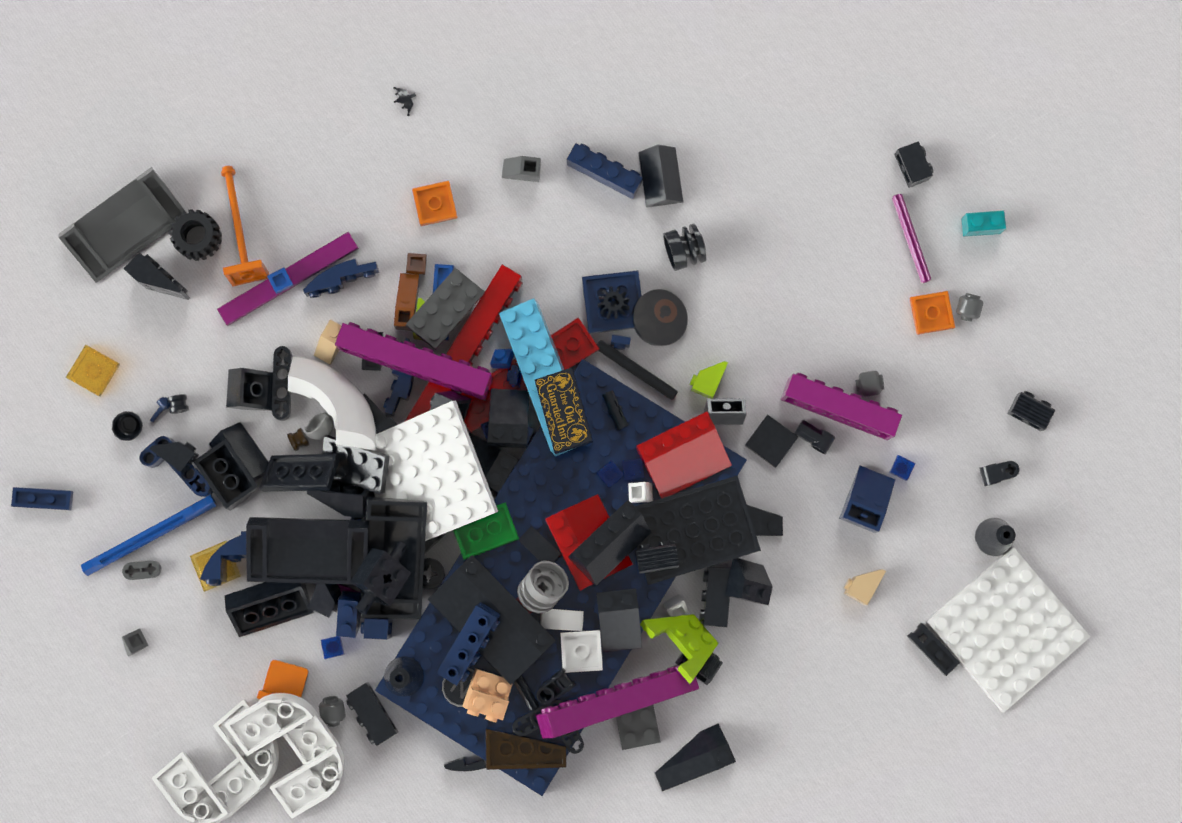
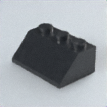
[193,439,259,511]

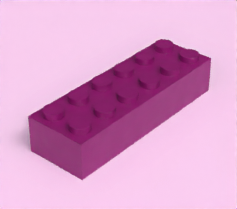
[780,373,902,441]

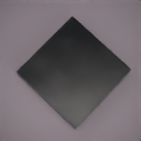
[745,414,798,468]

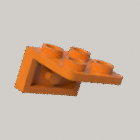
[257,660,309,699]

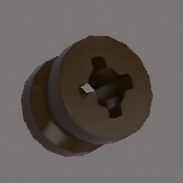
[287,428,309,451]

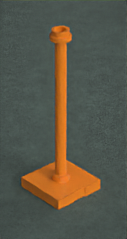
[221,166,269,286]

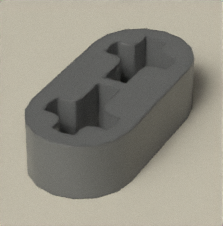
[122,560,162,580]

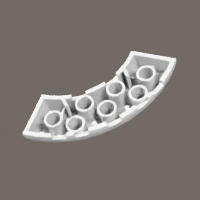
[288,355,376,450]

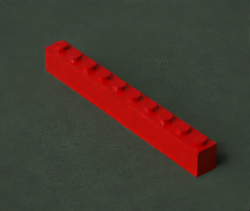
[404,264,523,422]

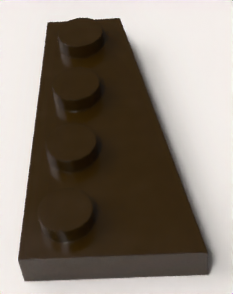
[486,729,567,770]

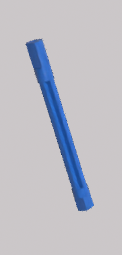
[81,495,217,576]

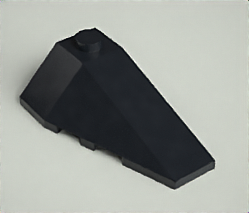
[655,723,736,791]

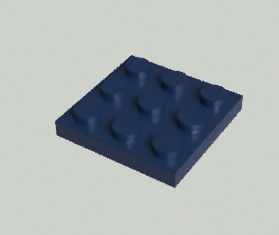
[582,270,642,334]

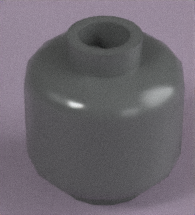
[956,293,983,322]
[855,371,884,397]
[318,696,346,727]

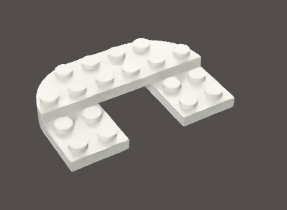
[224,693,345,818]
[152,700,279,823]

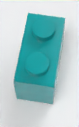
[961,210,1006,237]

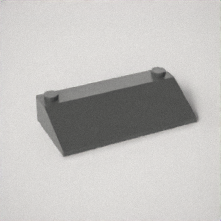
[59,167,187,283]

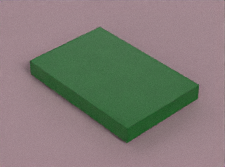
[453,502,519,560]

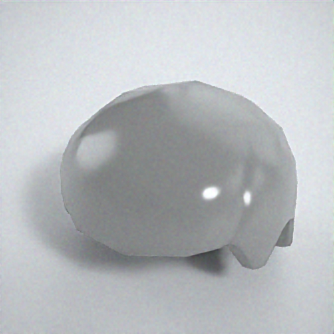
[305,412,333,440]

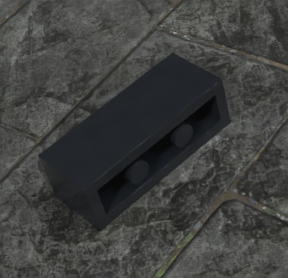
[699,567,731,627]
[346,682,398,746]

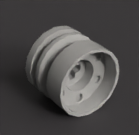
[517,561,569,613]

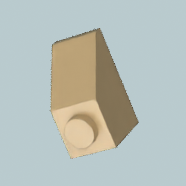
[314,319,341,365]
[844,569,886,605]

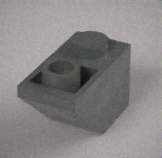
[502,156,541,182]

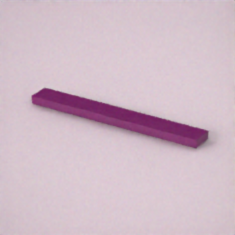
[217,232,359,326]

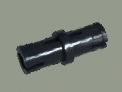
[602,390,629,431]

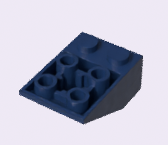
[839,465,896,533]

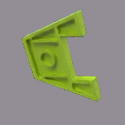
[640,614,719,684]

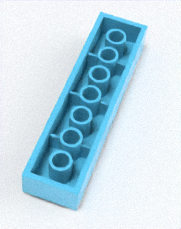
[499,298,575,456]

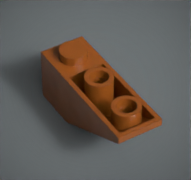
[394,273,419,331]

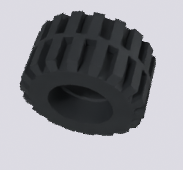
[169,209,222,261]

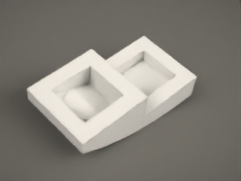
[540,609,584,631]

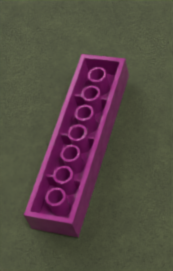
[335,322,493,401]
[536,665,699,738]

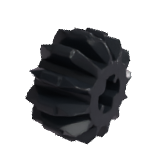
[597,286,630,319]

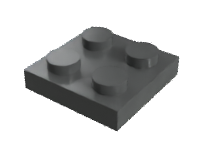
[616,705,661,750]

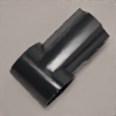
[794,420,835,454]

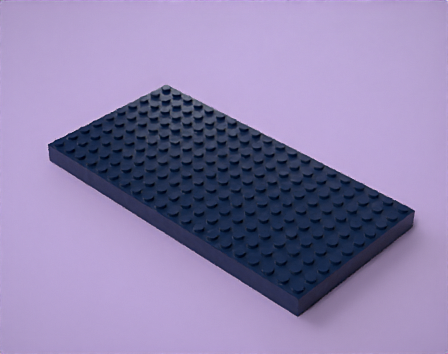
[375,359,747,796]

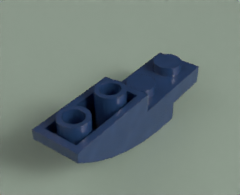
[303,259,379,298]
[383,338,414,416]

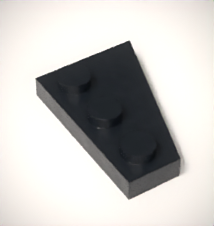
[747,505,783,536]

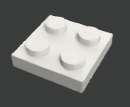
[560,630,603,673]

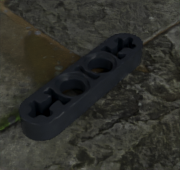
[272,346,292,421]

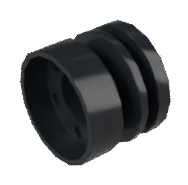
[663,224,706,271]

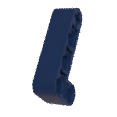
[139,436,213,498]

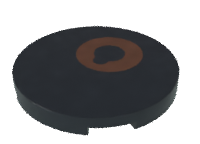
[632,289,688,346]

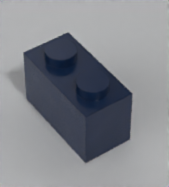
[336,591,361,638]
[360,618,393,640]

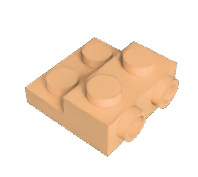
[462,668,512,722]

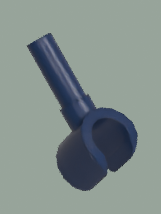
[150,397,170,423]

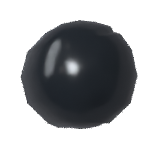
[112,411,143,441]

